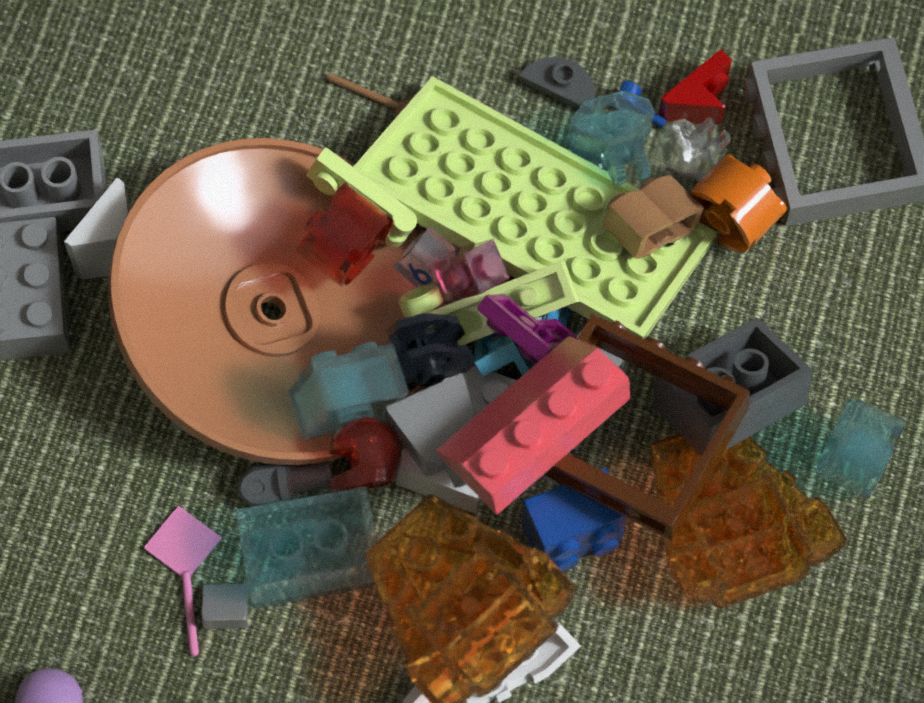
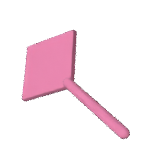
[144,505,222,656]

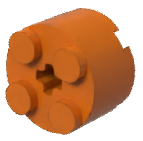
[689,154,787,253]

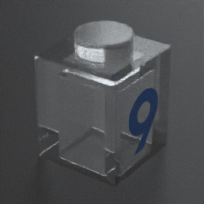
[393,225,470,293]

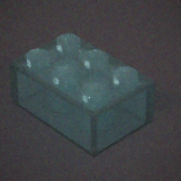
[235,487,383,609]

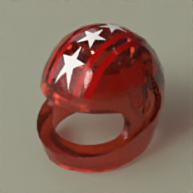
[327,417,402,493]

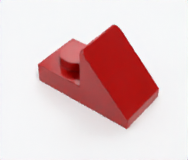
[658,49,732,125]

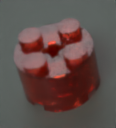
[296,183,395,287]

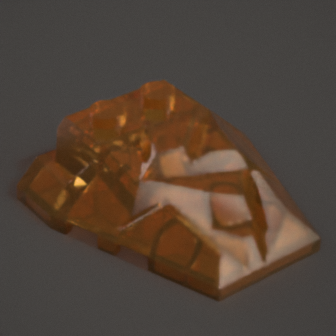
[650,434,847,609]
[364,493,577,703]

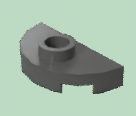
[518,57,596,116]

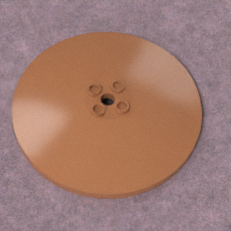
[108,138,446,465]

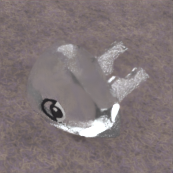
[656,117,731,178]

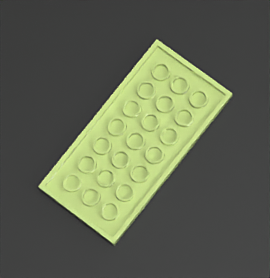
[353,76,717,339]

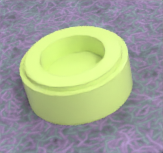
[398,284,443,317]

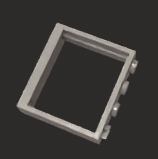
[743,37,924,226]

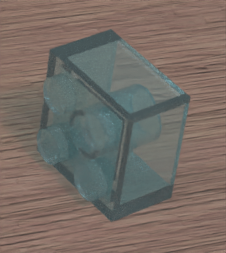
[289,342,409,439]

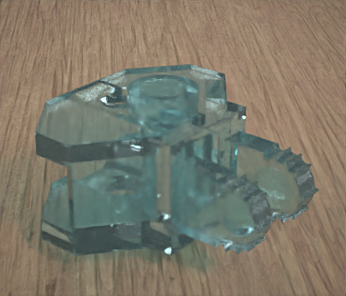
[567,91,655,187]

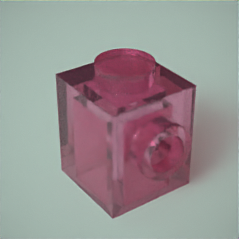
[432,239,509,302]

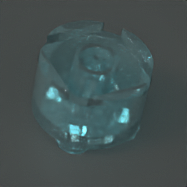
[814,398,906,499]

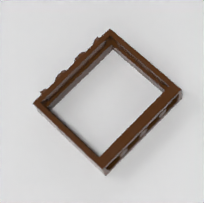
[543,314,750,541]

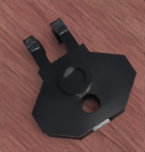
[377,313,475,390]

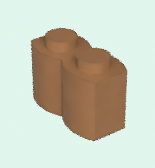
[603,175,704,259]

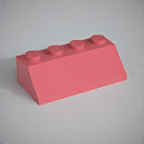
[436,336,630,515]

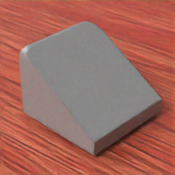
[202,584,248,629]

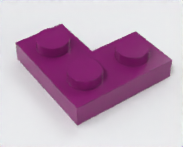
[477,294,578,363]

